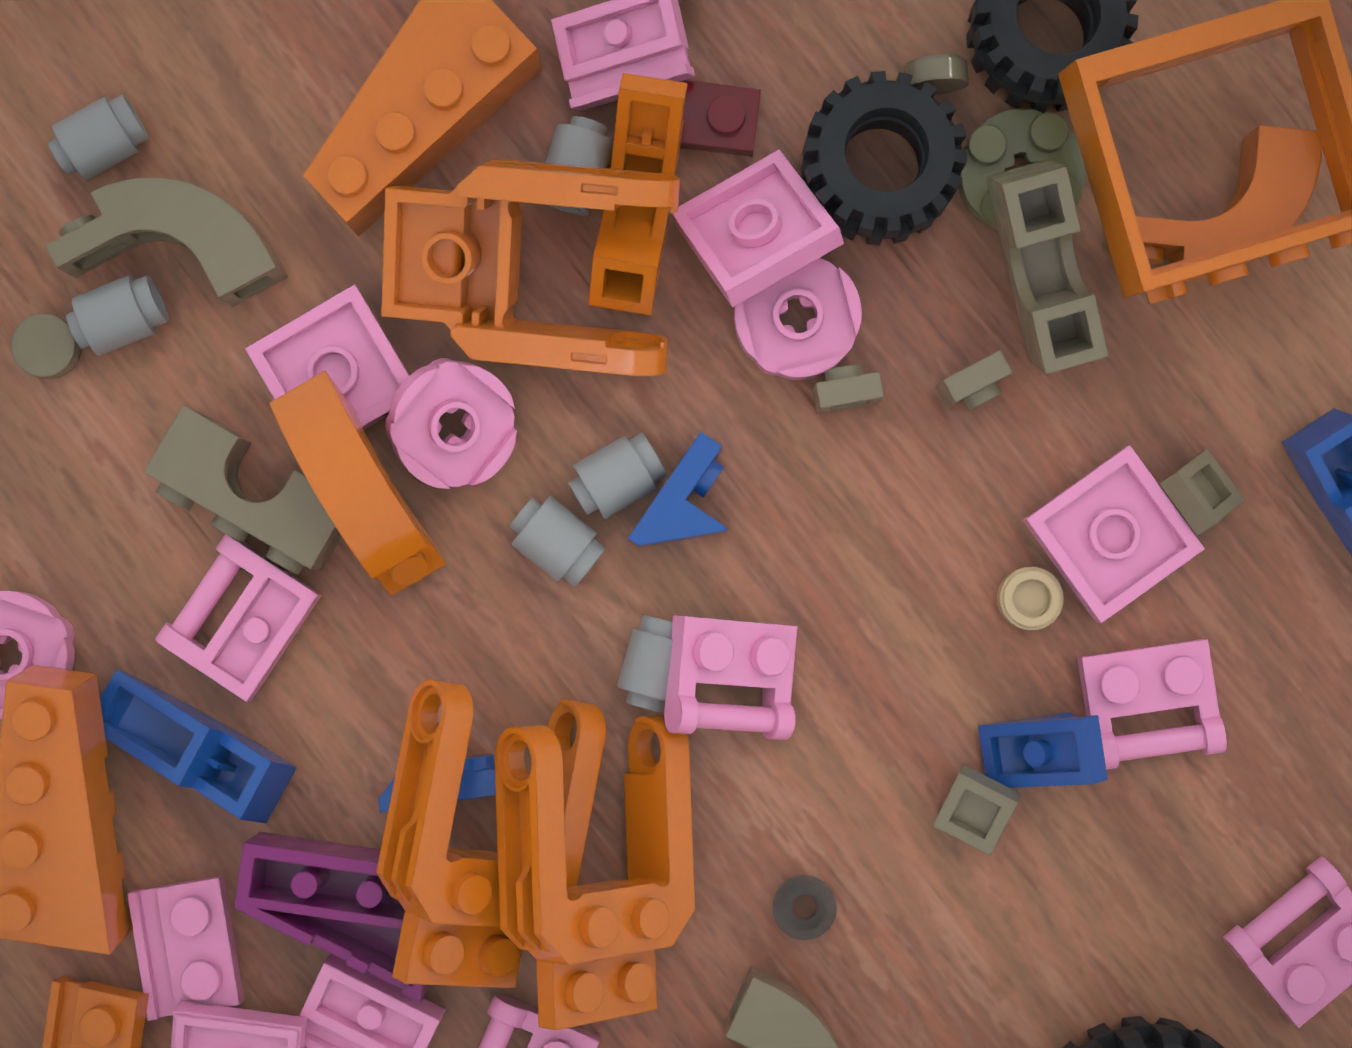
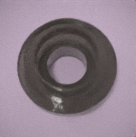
[772,874,837,940]

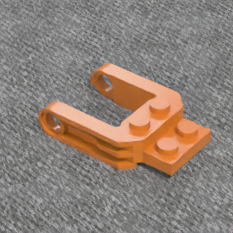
[381,158,680,376]
[376,679,606,988]
[495,715,695,1031]

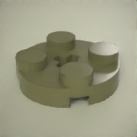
[958,109,1086,233]

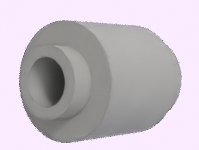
[48,94,150,181]
[545,116,614,216]
[66,274,169,356]
[568,432,667,520]
[508,495,605,587]
[617,614,673,712]

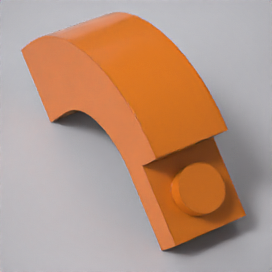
[588,73,687,315]
[1107,125,1322,282]
[269,370,446,596]

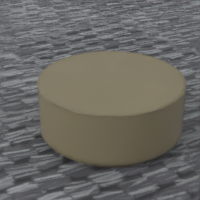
[904,54,969,95]
[11,314,81,379]

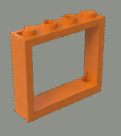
[1058,0,1352,305]

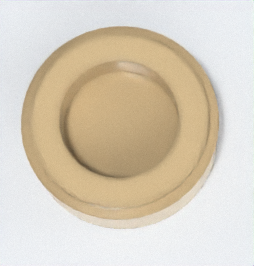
[997,567,1064,630]

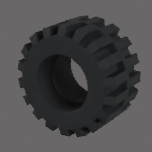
[966,0,1139,113]
[801,71,967,245]

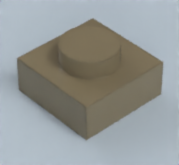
[936,350,1013,411]
[812,364,884,414]
[1159,449,1245,536]
[933,764,1021,856]

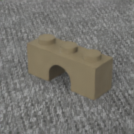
[986,159,1109,374]
[144,405,342,575]

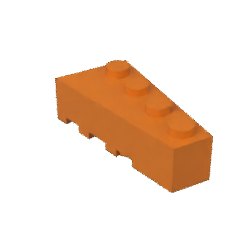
[303,0,542,237]
[0,665,133,955]

